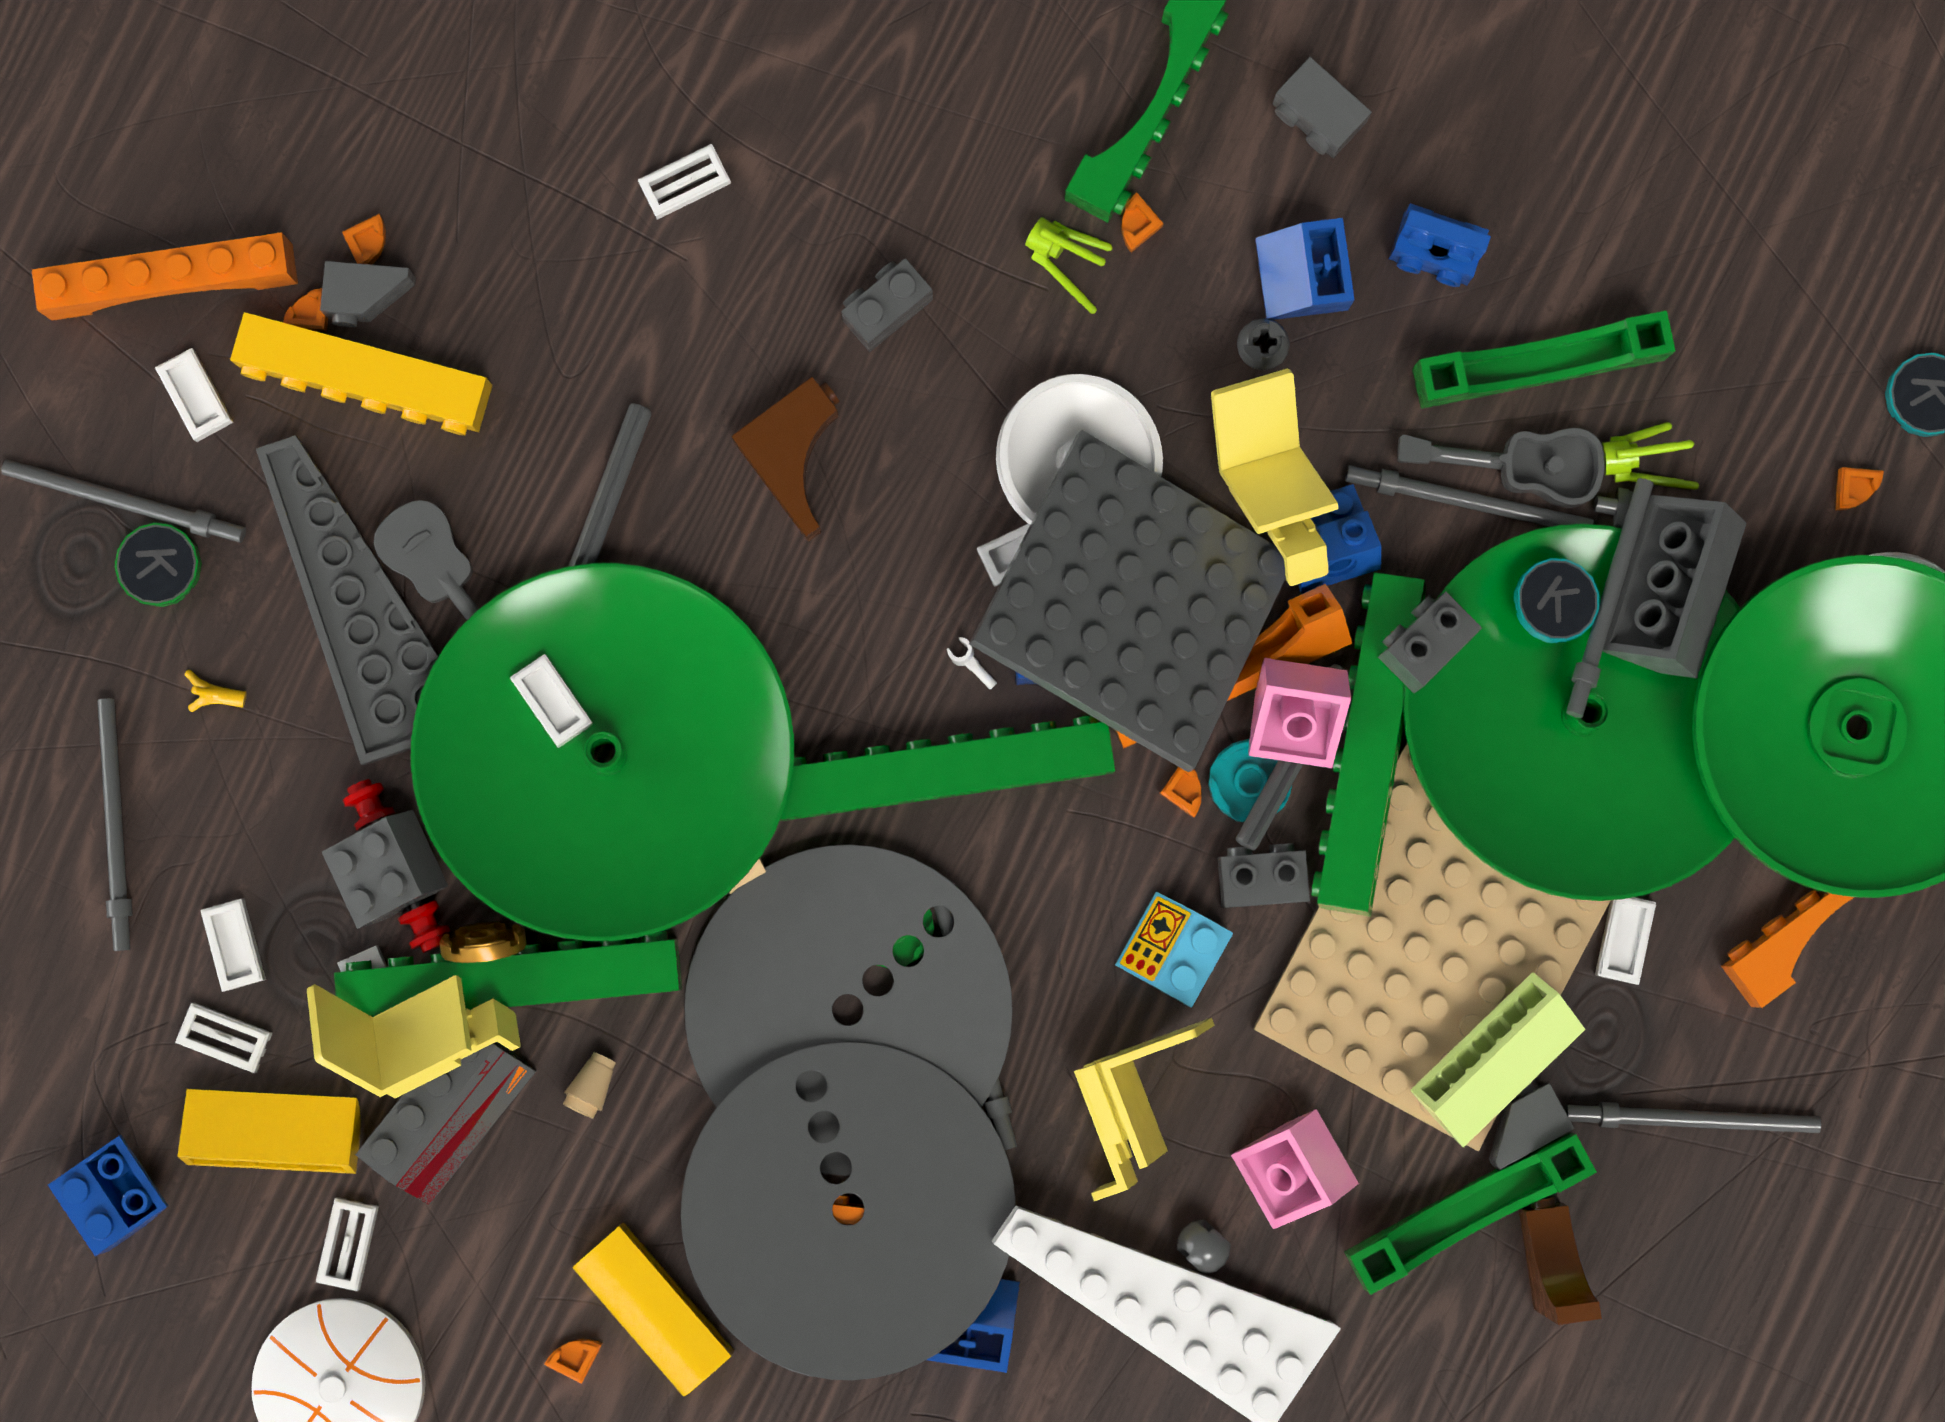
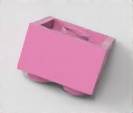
[1248,658,1351,768]
[1231,1109,1359,1229]

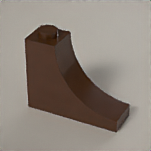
[731,377,840,542]
[1519,1196,1602,1325]

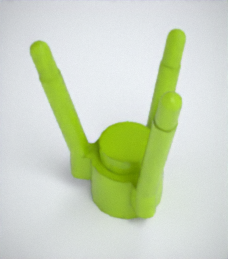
[1025,217,1112,314]
[1601,422,1699,490]

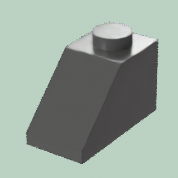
[320,261,416,327]
[1489,1079,1575,1170]

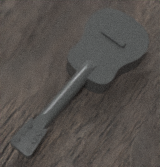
[1397,428,1605,508]
[374,500,479,620]

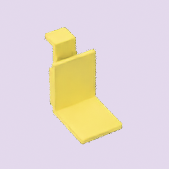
[1211,368,1338,586]
[307,975,521,1098]
[1074,1018,1215,1201]

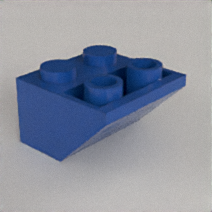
[1255,218,1354,320]
[48,1135,168,1256]
[927,1278,1020,1373]

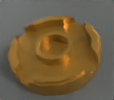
[440,922,527,963]

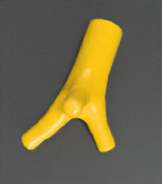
[185,670,246,712]

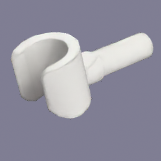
[947,637,997,690]

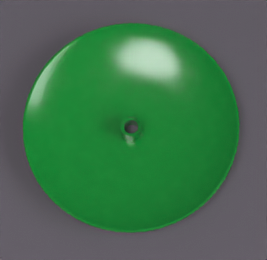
[1403,524,1740,901]
[411,563,794,941]

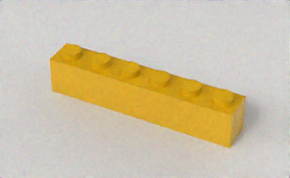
[230,312,492,436]

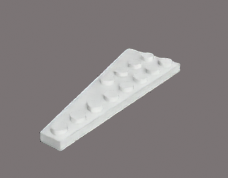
[992,1206,1341,1422]

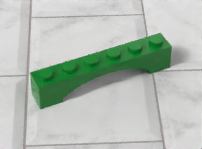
[1065,0,1229,223]
[1412,310,1676,409]
[1344,1132,1597,1295]

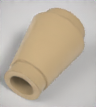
[563,1052,616,1119]

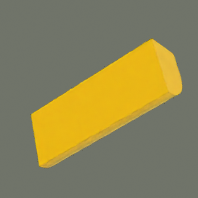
[178,1089,361,1174]
[572,1222,735,1397]

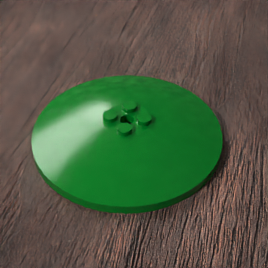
[1693,555,1945,898]

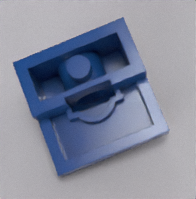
[1389,203,1491,287]
[1298,484,1381,594]

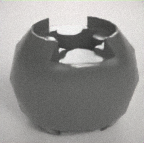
[1237,318,1290,371]
[1177,1219,1231,1274]

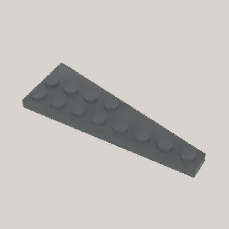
[256,435,439,765]

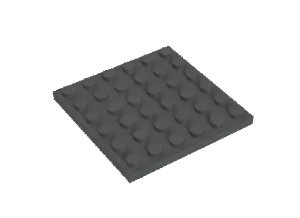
[969,430,1286,772]

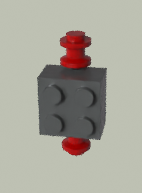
[322,779,451,953]

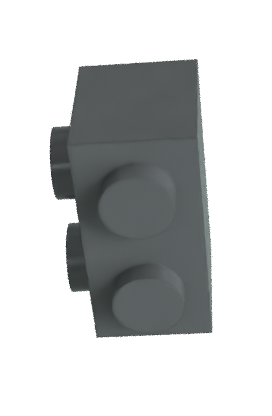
[1272,57,1372,159]
[841,258,933,353]
[1378,592,1482,693]
[1217,843,1310,908]

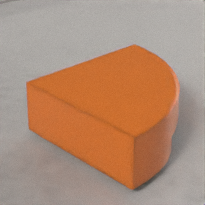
[1121,192,1164,253]
[342,214,386,265]
[283,288,328,332]
[1835,467,1884,510]
[1159,767,1202,818]
[544,1339,603,1384]

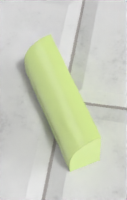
[1410,972,1586,1147]

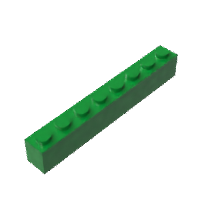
[1312,572,1427,917]
[780,716,1115,821]
[334,932,682,1017]

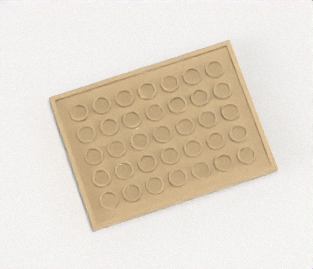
[1253,740,1611,1151]

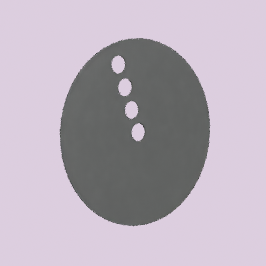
[684,845,1013,1176]
[681,1042,1016,1380]

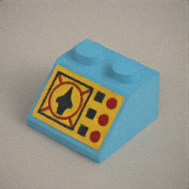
[1115,892,1233,1008]

